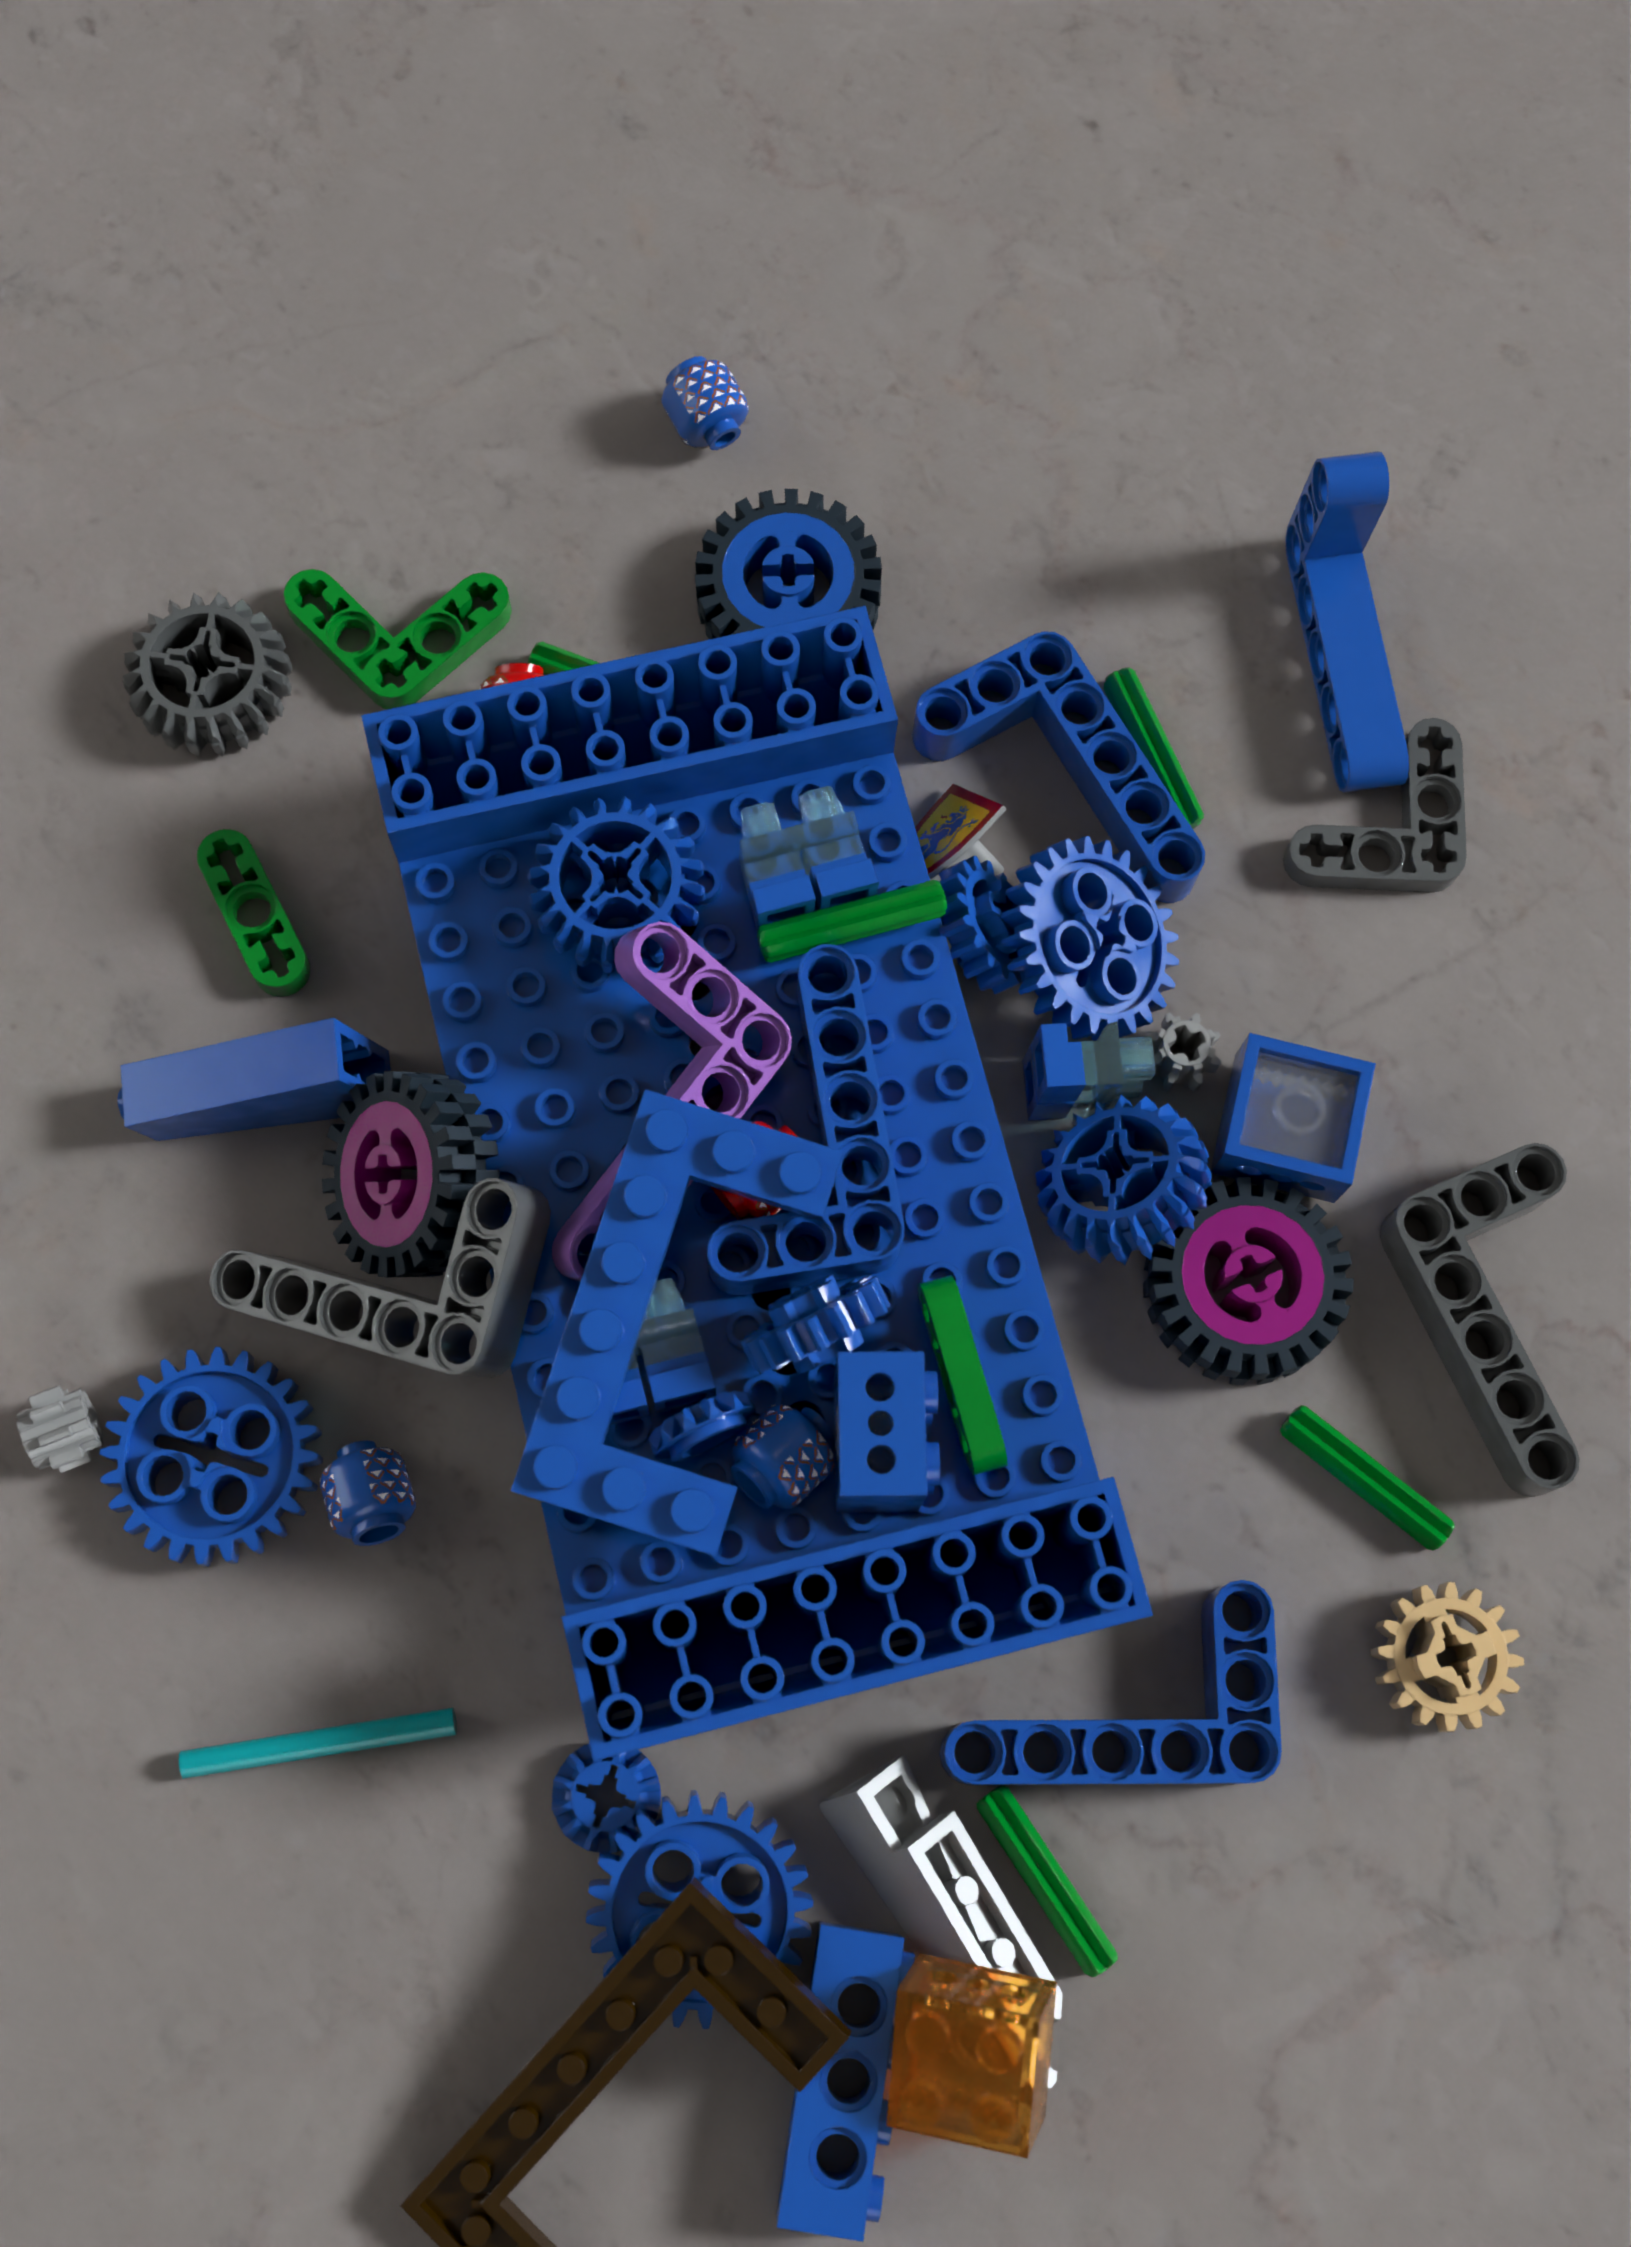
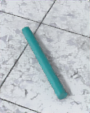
[179,1707,457,1779]

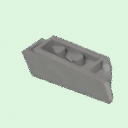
[819,1755,1063,2092]

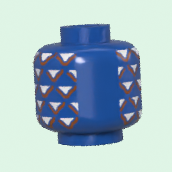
[661,356,749,450]
[730,1405,835,1509]
[320,1440,416,1546]

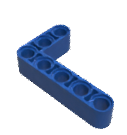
[1285,451,1409,793]
[912,631,1205,903]
[707,944,904,1295]
[939,1580,1282,1785]

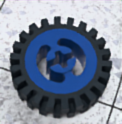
[695,489,882,639]

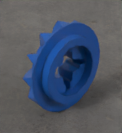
[648,1390,756,1462]
[552,1743,661,1853]

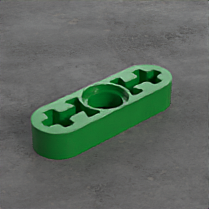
[197,829,310,997]
[917,1275,1007,1476]

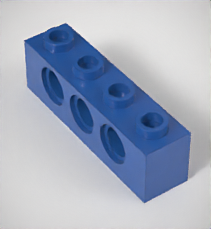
[776,1921,915,2242]

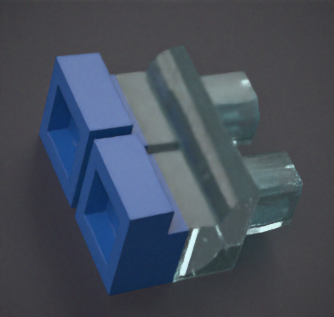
[739,786,879,931]
[1022,1022,1155,1121]
[610,1278,716,1425]

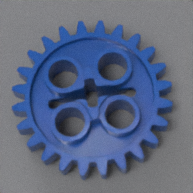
[1001,836,1179,1043]
[99,1347,323,1567]
[586,1790,813,2030]

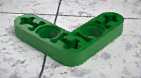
[284,569,512,710]

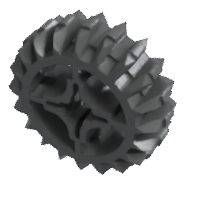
[123,592,292,757]

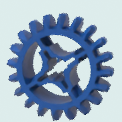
[527,796,705,974]
[1035,1095,1212,1265]

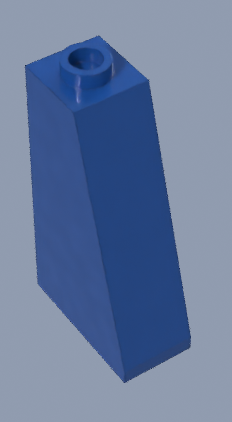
[117,1017,391,1141]

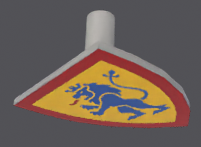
[915,784,1007,881]

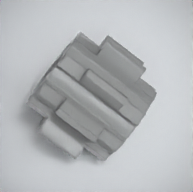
[1142,1013,1222,1092]
[16,1385,104,1473]

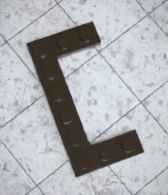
[400,1878,851,2247]

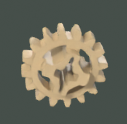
[1370,1582,1524,1732]

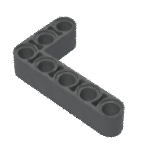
[1380,1143,1580,1497]
[210,1178,551,1378]

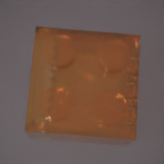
[886,1953,1057,2159]

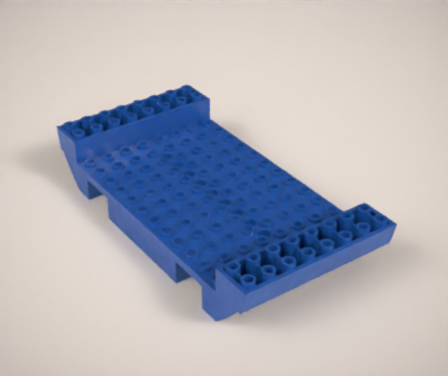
[361,605,1153,1761]

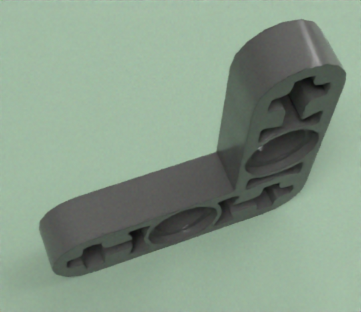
[1283,718,1467,893]

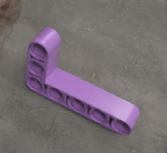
[552,922,792,1282]

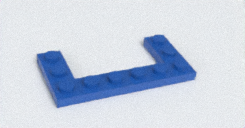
[511,1089,844,1557]

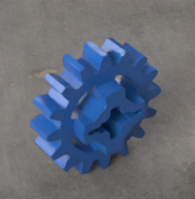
[938,856,1026,994]
[740,1275,891,1374]

